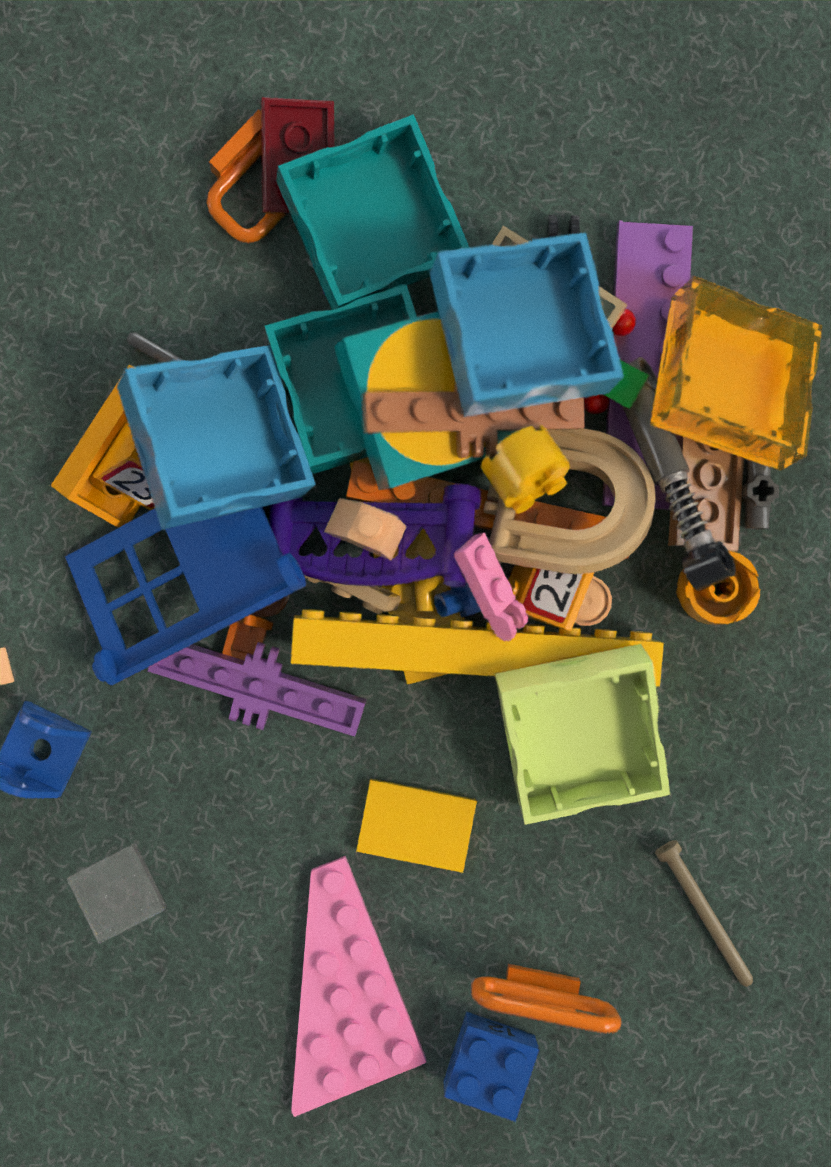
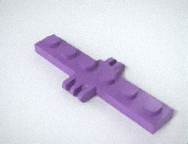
[148,642,367,737]

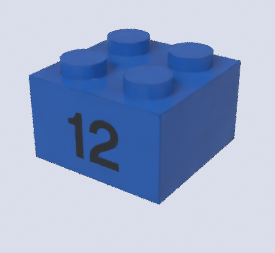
[443,1012,539,1122]

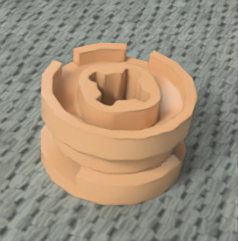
[574,576,612,626]

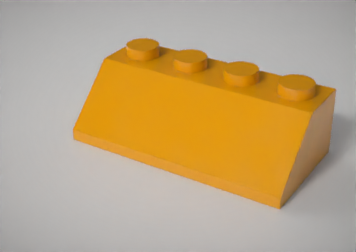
[51,365,141,528]

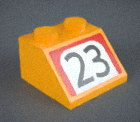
[92,420,155,511]
[507,565,594,631]

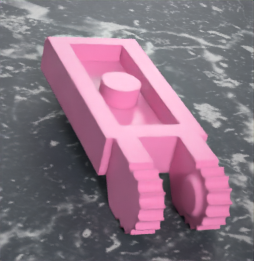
[454,533,529,642]

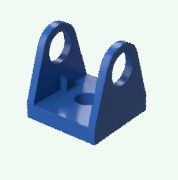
[0,701,92,798]

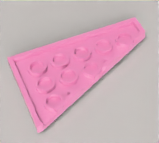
[291,856,426,1117]

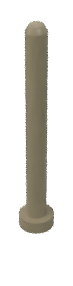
[655,840,753,987]

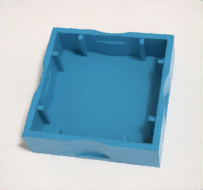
[430,233,624,417]
[117,345,315,530]

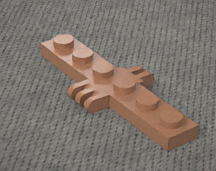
[362,382,585,458]

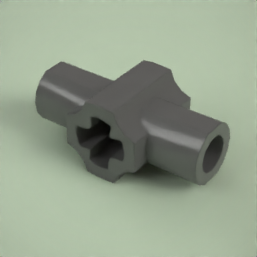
[741,456,779,530]

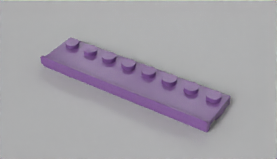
[602,220,693,510]

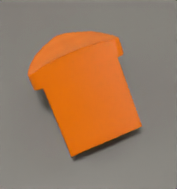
[222,614,273,660]

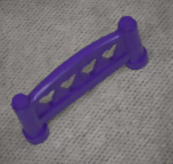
[268,484,481,587]

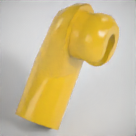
[414,576,444,612]

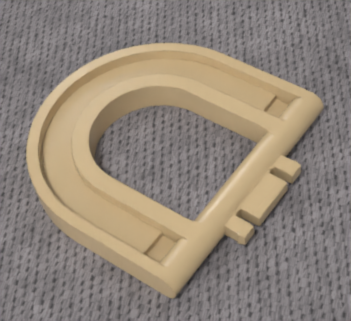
[484,429,655,574]

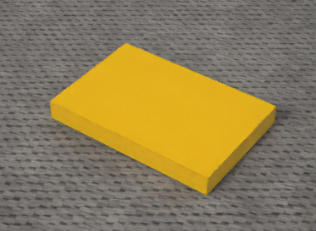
[356,779,477,873]

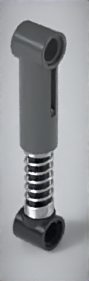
[620,357,736,591]

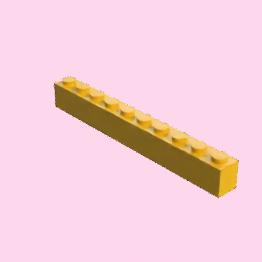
[291,609,664,687]

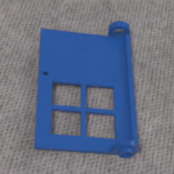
[65,507,306,685]

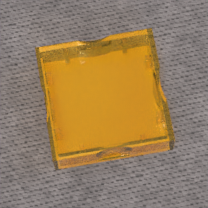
[650,276,822,471]

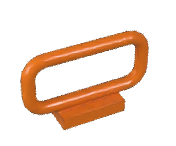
[207,109,286,243]
[471,964,621,1033]

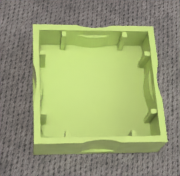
[495,644,670,825]

